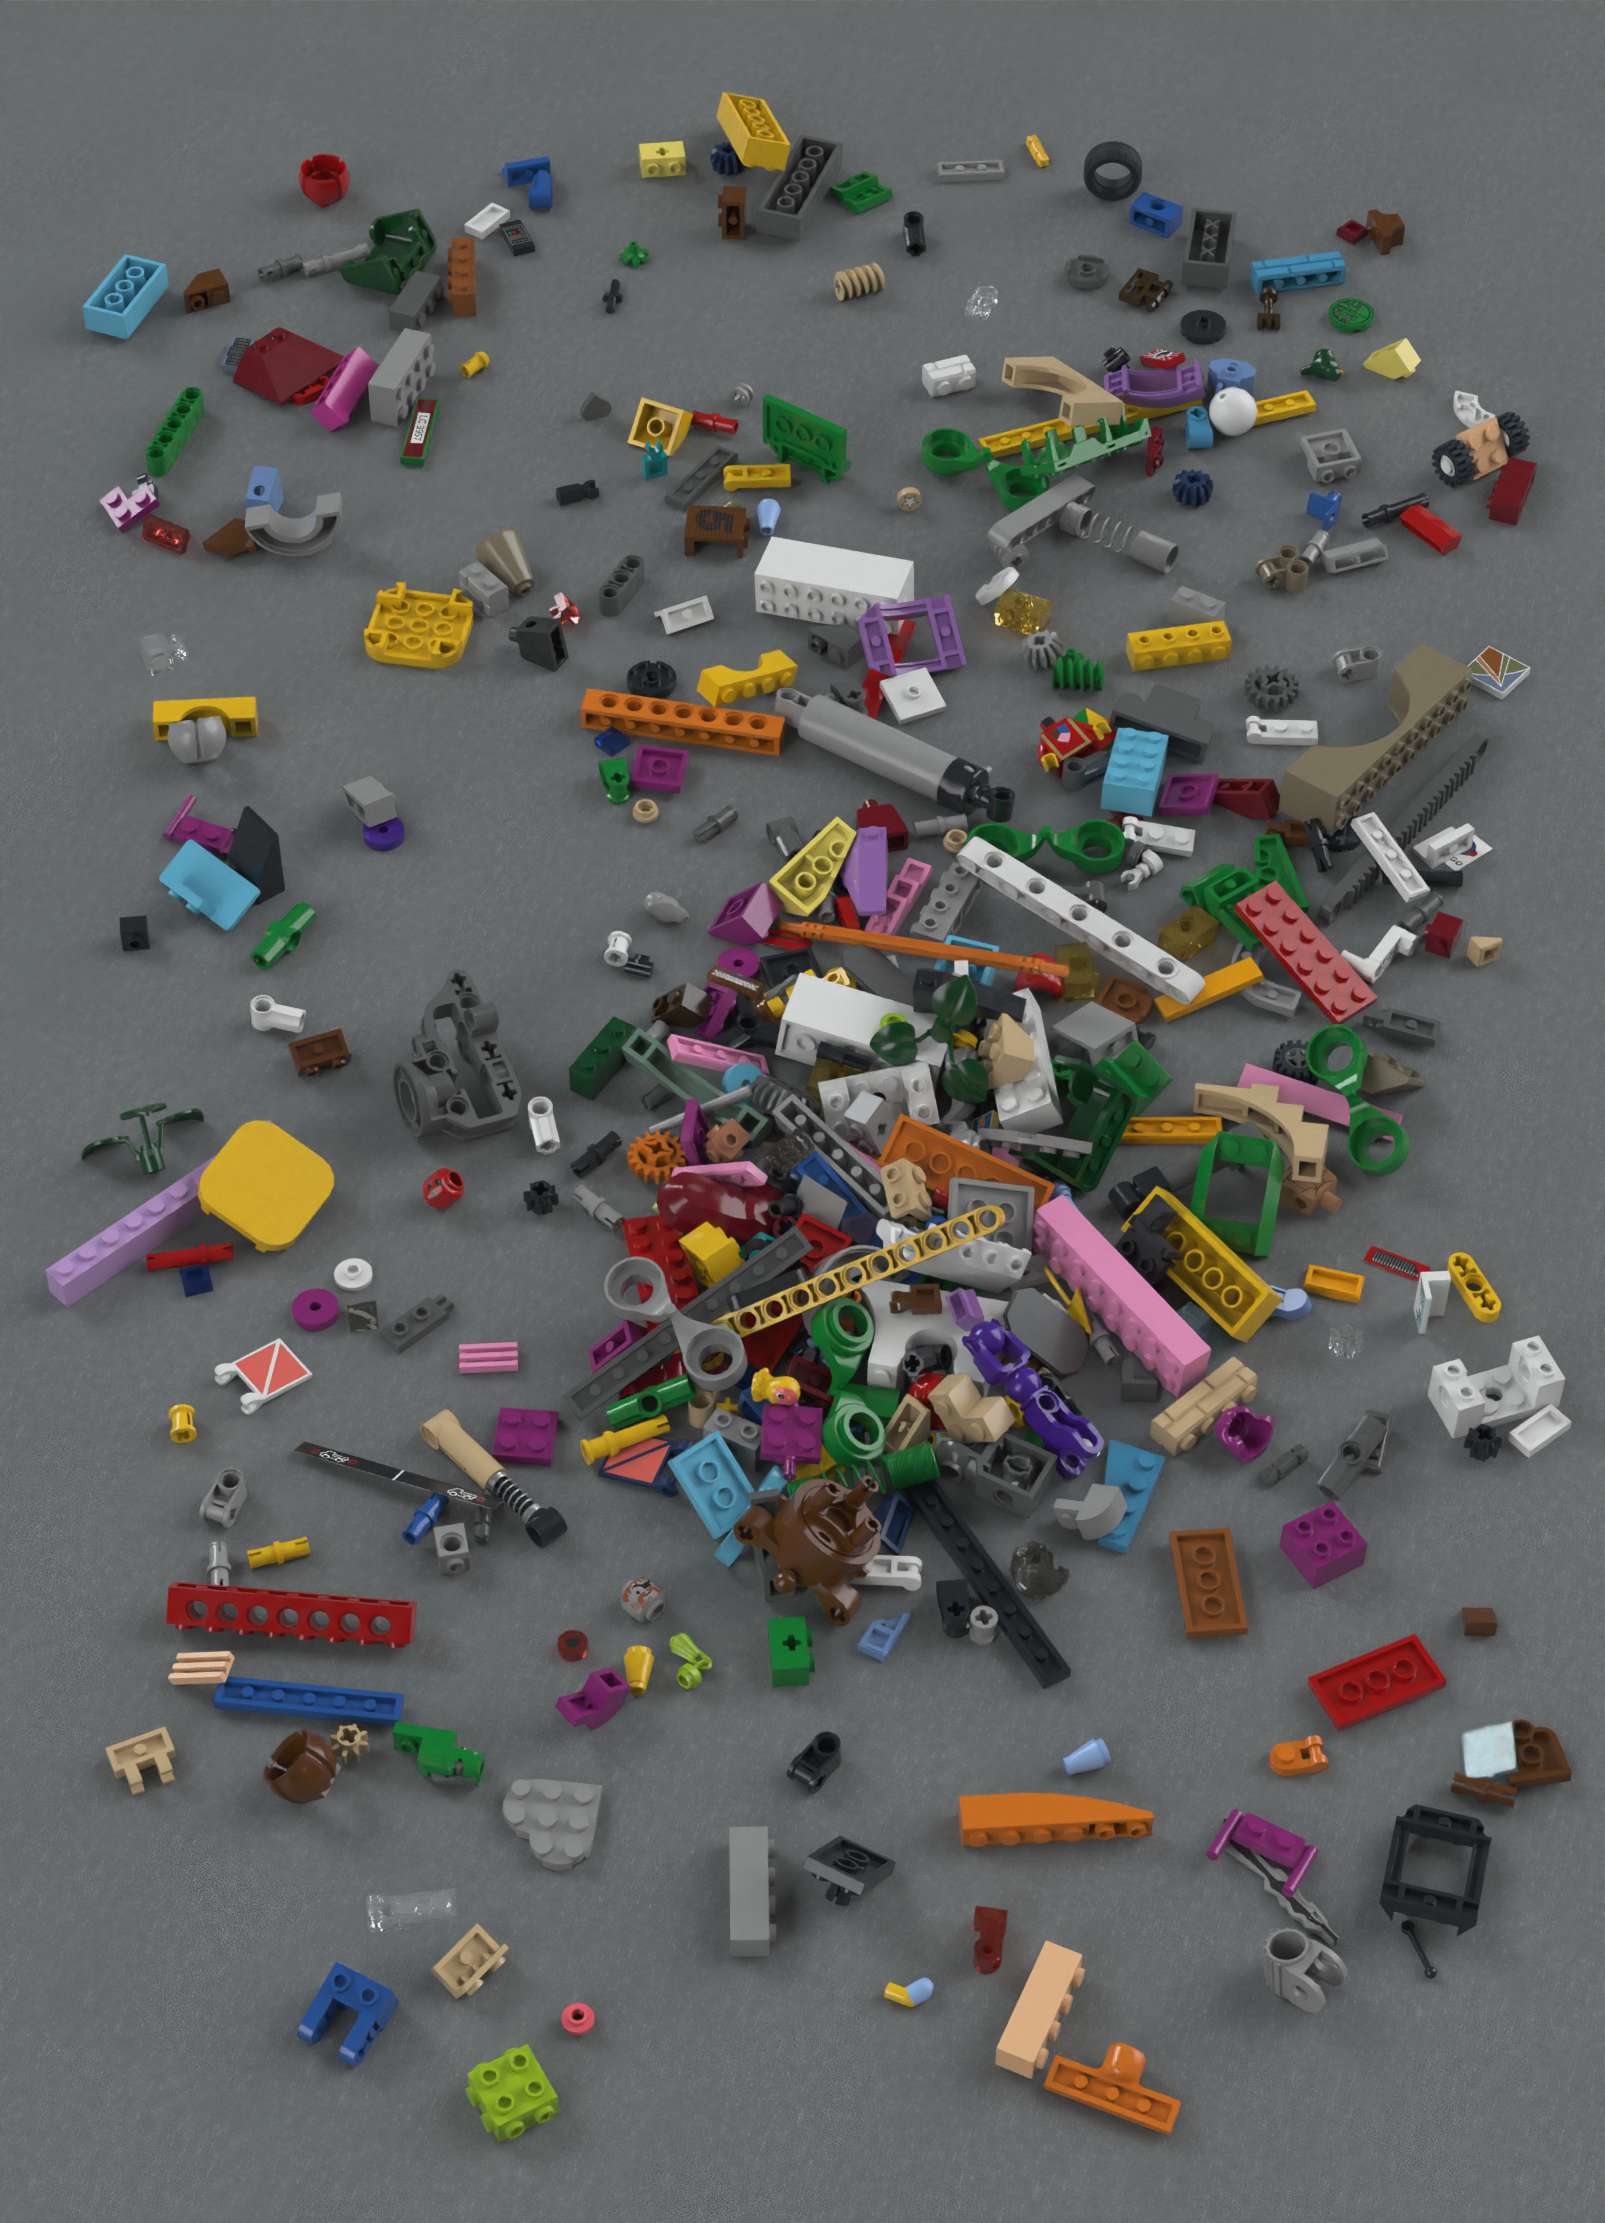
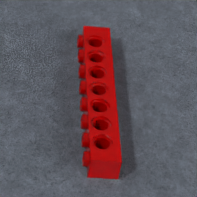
[166,1581,417,1648]

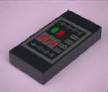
[499,220,535,256]

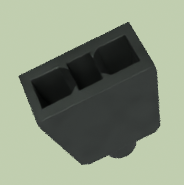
[509,616,569,672]

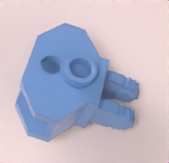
[1207,358,1256,395]

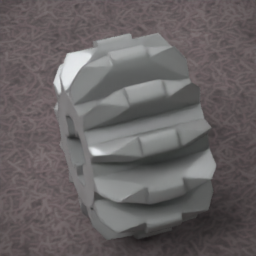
[1020,629,1063,670]

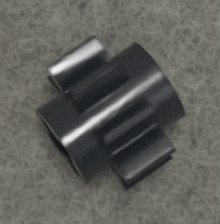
[1102,346,1131,373]
[523,1180,559,1216]
[1464,1424,1502,1462]

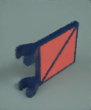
[598,1428,693,1497]

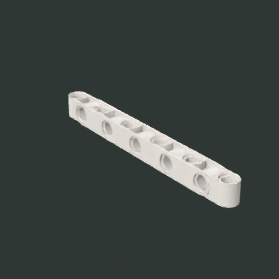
[956,837,1206,1006]

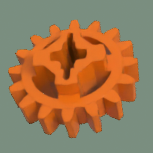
[627,1130,688,1184]

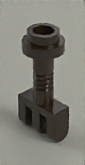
[1257,287,1280,330]

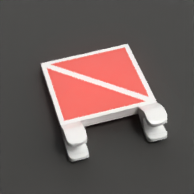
[215,1338,312,1415]

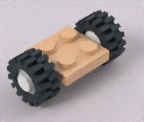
[1432,412,1530,487]

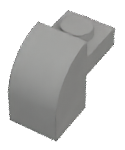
[1053,1484,1128,1540]

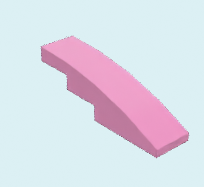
[864,858,933,936]

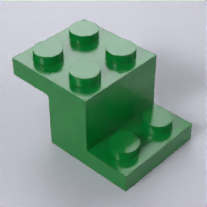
[1066,1040,1174,1117]

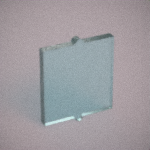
[1463,1722,1518,1780]

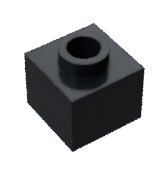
[120,915,150,951]

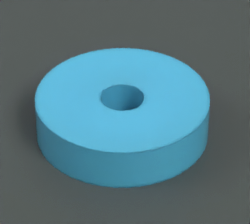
[722,1063,763,1107]

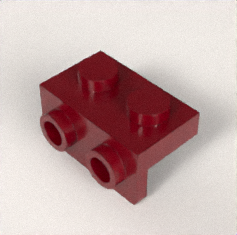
[784,1354,834,1413]

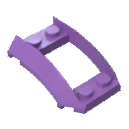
[1104,359,1206,408]
[858,594,967,677]

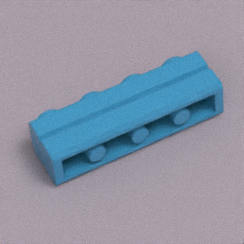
[1249,251,1346,295]

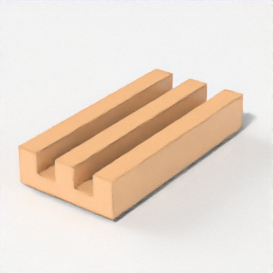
[168,1651,235,1685]

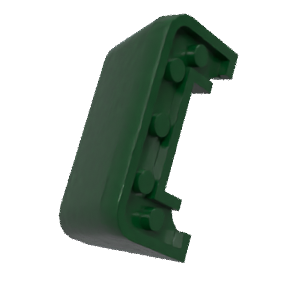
[338,208,437,295]

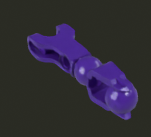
[962,1318,1104,1479]

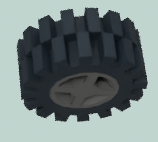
[1272,1040,1320,1085]

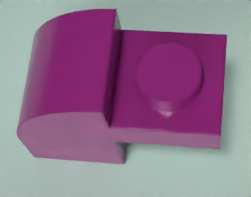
[555,1667,631,1730]

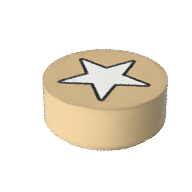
[897,487,922,511]

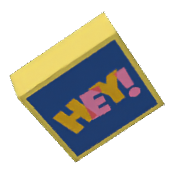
[971,1110,999,1133]

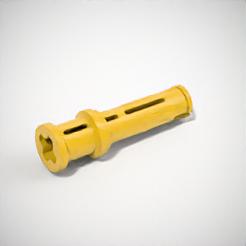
[580,1414,670,1465]

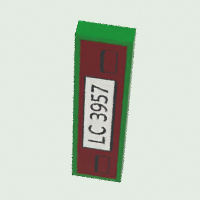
[400,397,440,466]

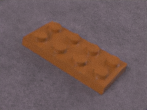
[1169,1528,1248,1639]

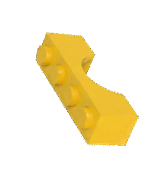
[697,650,798,707]
[153,697,258,741]

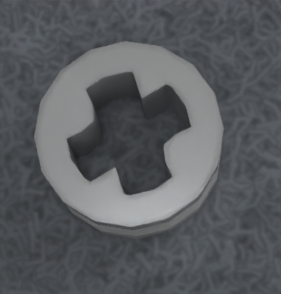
[730,383,754,407]

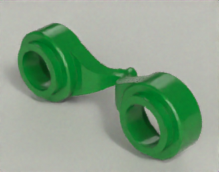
[921,428,1049,512]
[966,820,1125,874]
[1306,1024,1410,1177]
[810,1297,886,1470]

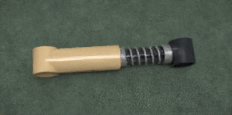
[420,1409,567,1549]

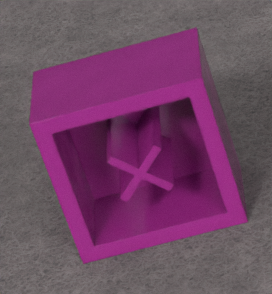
[1280,1501,1367,1589]

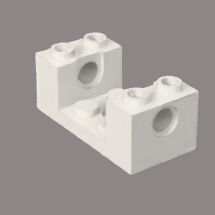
[818,1061,940,1141]
[1428,1335,1565,1439]

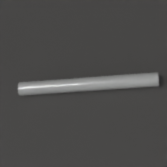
[649,1085,753,1135]

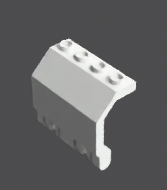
[876,1219,1032,1293]

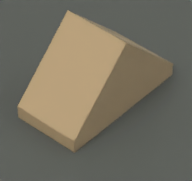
[885,1394,931,1453]

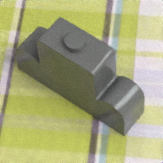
[1109,684,1215,763]

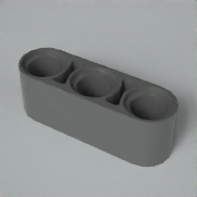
[599,555,644,617]

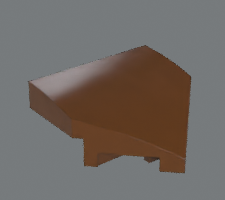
[202,518,257,561]

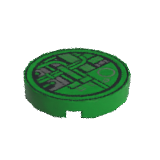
[1328,298,1374,333]

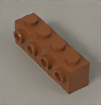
[447,237,476,317]

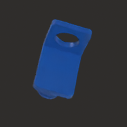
[1306,491,1342,532]

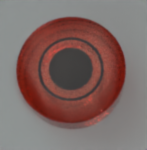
[557,1630,588,1662]

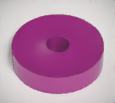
[717,948,760,986]
[292,1288,339,1332]

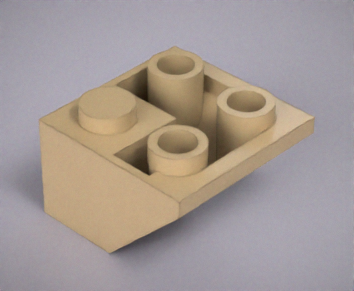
[978,1013,1035,1090]

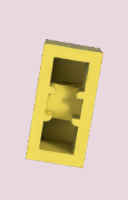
[639,141,686,178]

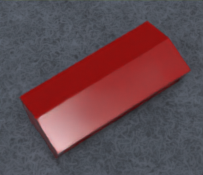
[1400,505,1463,556]

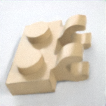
[105,1726,176,1796]

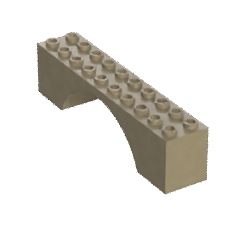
[1278,644,1473,837]

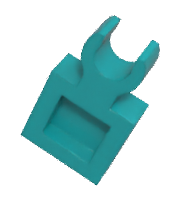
[641,439,668,480]

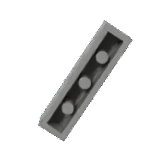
[729,1826,776,1957]

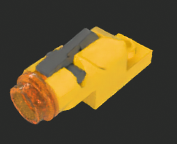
[756,967,854,1022]

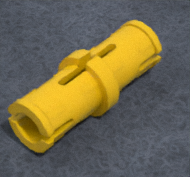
[247,1536,310,1570]

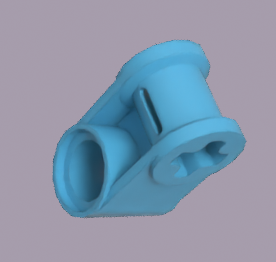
[1184,406,1213,449]

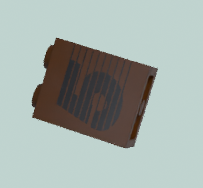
[684,505,751,558]

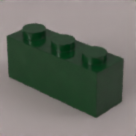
[569,1016,637,1101]

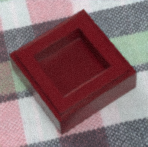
[1336,219,1368,245]

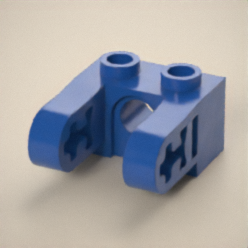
[297,1962,399,2067]

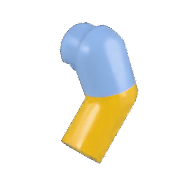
[884,1978,934,2007]

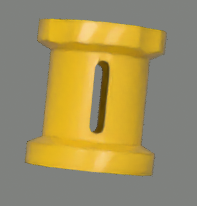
[168,1404,197,1444]

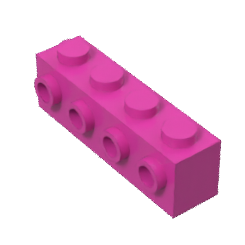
[310,346,379,432]

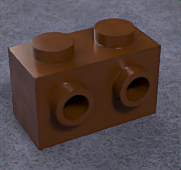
[718,186,746,240]

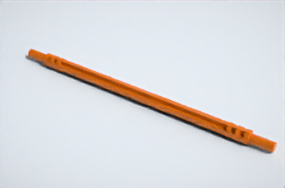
[778,920,1069,977]

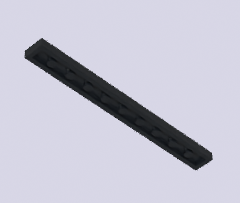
[902,1479,1071,1689]

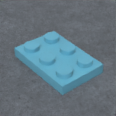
[667,1430,755,1539]

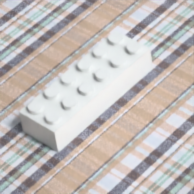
[983,988,1063,1134]

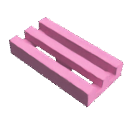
[459,1342,518,1374]

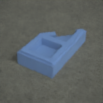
[857,1613,911,1662]

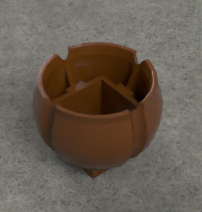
[263,1729,341,1804]

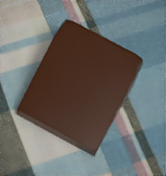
[1461,1607,1497,1636]

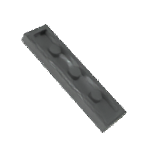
[665,445,738,512]

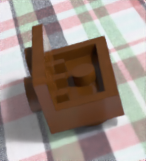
[288,1028,352,1077]

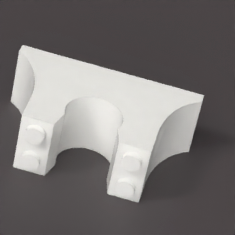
[858,1277,1009,1397]

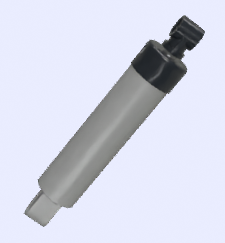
[774,688,1015,823]

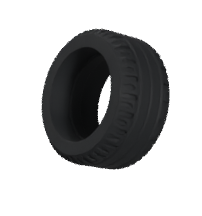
[1083,141,1142,201]

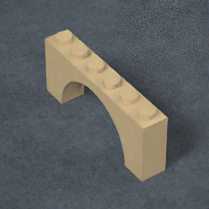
[1002,356,1123,426]

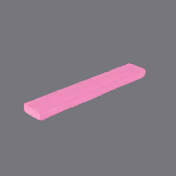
[1237,1063,1403,1142]

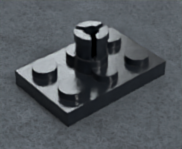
[803,1836,896,1906]

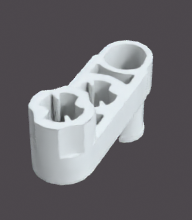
[1341,925,1419,983]

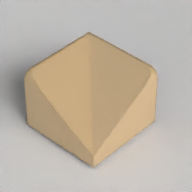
[1467,936,1503,967]

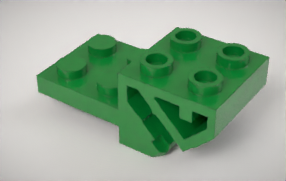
[1179,864,1263,951]

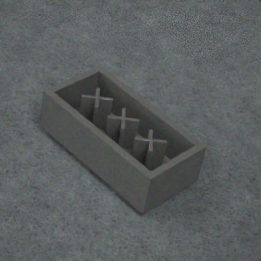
[1181,208,1237,289]

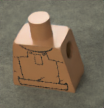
[1279,1165,1343,1217]

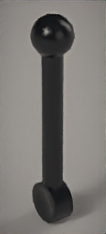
[1401,1920,1437,1979]

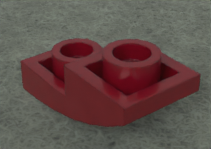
[1145,426,1164,477]

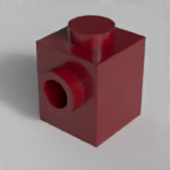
[1423,911,1463,959]

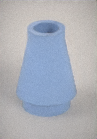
[757,499,781,536]
[1062,1738,1111,1776]

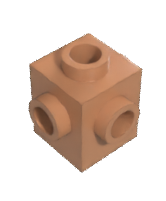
[702,1118,751,1164]

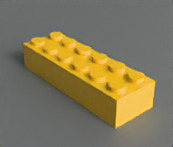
[716,92,791,172]
[1121,1186,1284,1343]

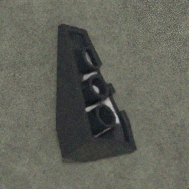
[913,968,1026,1023]

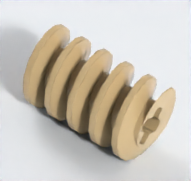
[834,263,885,301]

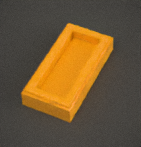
[1303,1264,1365,1304]

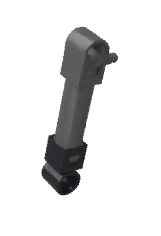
[1108,1121,1266,1221]

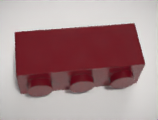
[1486,457,1537,525]

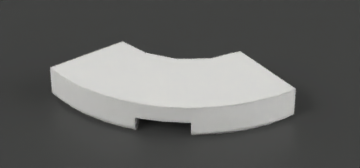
[1453,391,1495,428]

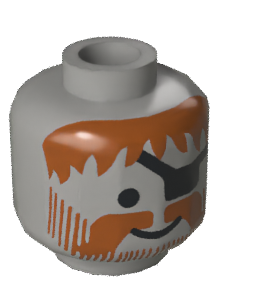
[621,1577,666,1623]

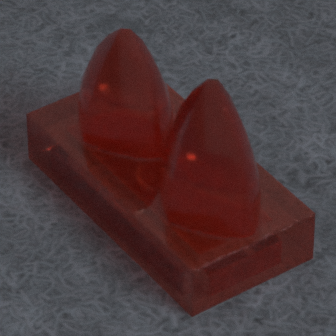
[141,514,191,555]

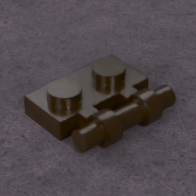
[1118,268,1173,312]

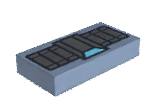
[221,336,256,373]

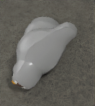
[644,892,689,923]

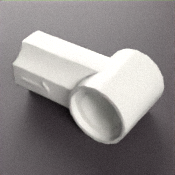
[250,995,306,1033]
[528,1097,560,1155]

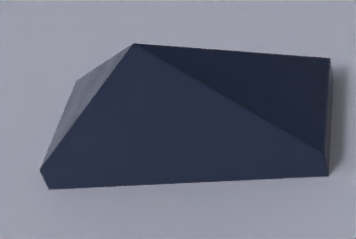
[872,1491,916,1556]

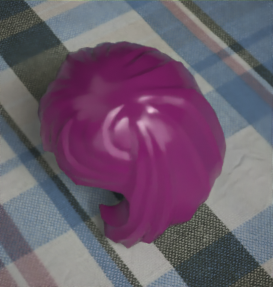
[1214,1406,1275,1464]

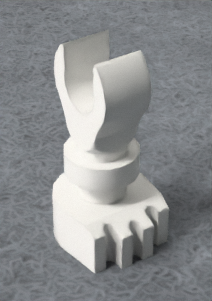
[1121,849,1164,891]

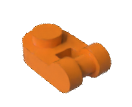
[1269,1735,1329,1776]

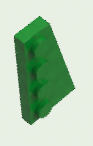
[1253,833,1309,914]

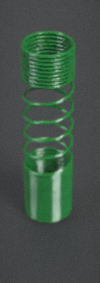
[786,1442,940,1499]

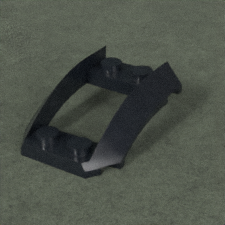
[1379,1804,1492,1937]

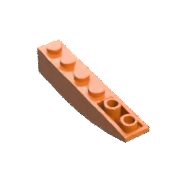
[958,1793,1154,1847]

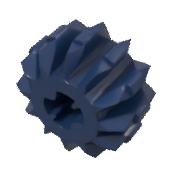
[710,142,747,176]
[1172,469,1213,508]

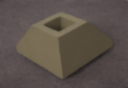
[1360,1051,1427,1096]

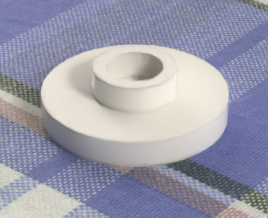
[334,1258,373,1291]

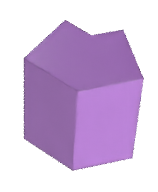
[945,1287,984,1331]

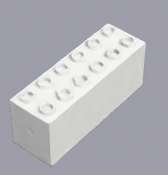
[754,537,914,635]
[775,973,956,1095]

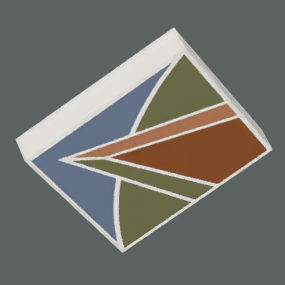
[1468,646,1531,700]

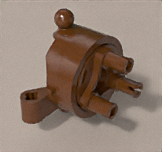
[733,1476,881,1626]

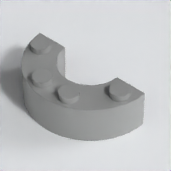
[245,492,342,556]
[801,1245,911,1336]

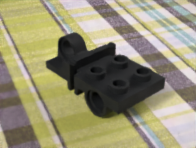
[1114,1194,1182,1294]

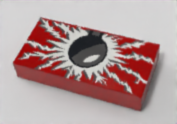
[1139,349,1186,369]

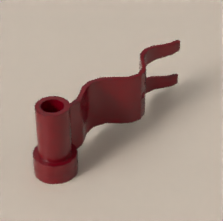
[618,1352,728,1401]

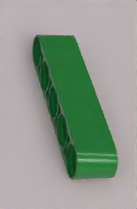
[145,387,205,477]

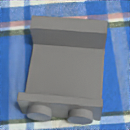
[1052,1001,1138,1067]

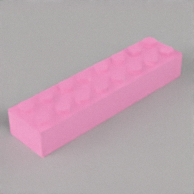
[1032,1194,1211,1399]

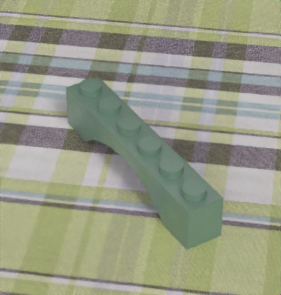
[622,1027,772,1151]

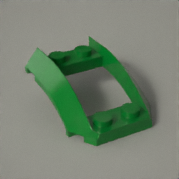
[1190,1131,1285,1256]

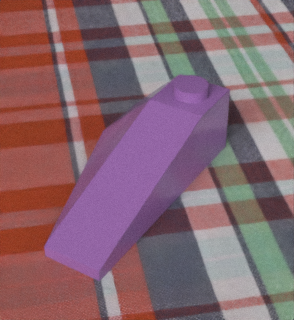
[838,826,888,916]

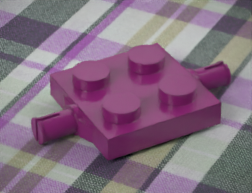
[760,1399,823,1481]

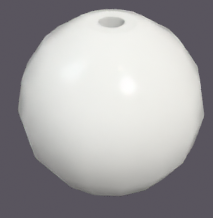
[1208,387,1258,436]

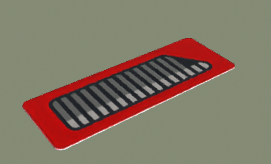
[1364,1246,1430,1282]

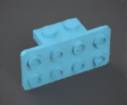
[159,839,260,932]

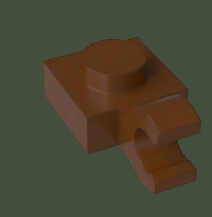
[1265,819,1310,847]
[889,1284,942,1315]

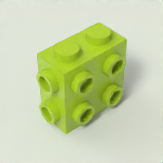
[465,2044,559,2142]

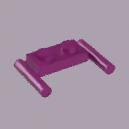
[163,795,235,858]
[1206,1809,1318,1897]

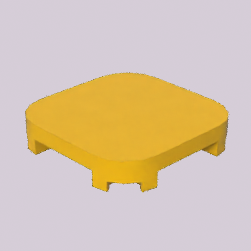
[364,582,474,669]
[197,1120,334,1253]

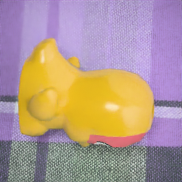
[751,1368,800,1406]

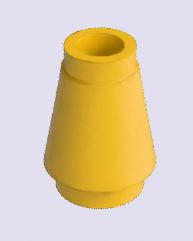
[623,1646,654,1694]

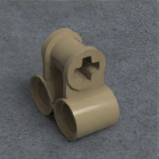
[1255,545,1309,593]

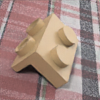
[880,1158,932,1222]
[430,1923,509,1999]

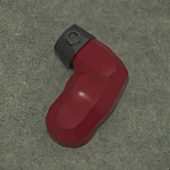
[656,1158,791,1247]

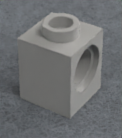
[434,1523,471,1574]

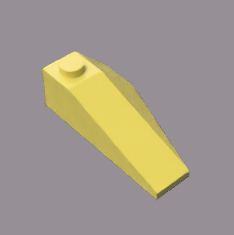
[767,817,856,917]

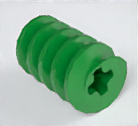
[1052,658,1104,692]

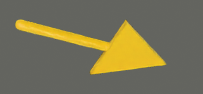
[1043,1267,1092,1334]

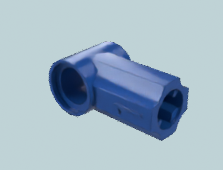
[528,170,552,209]

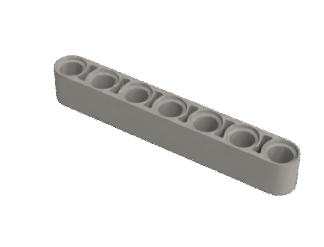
[987,474,1096,553]

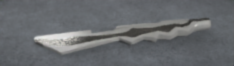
[1223,1817,1340,1947]

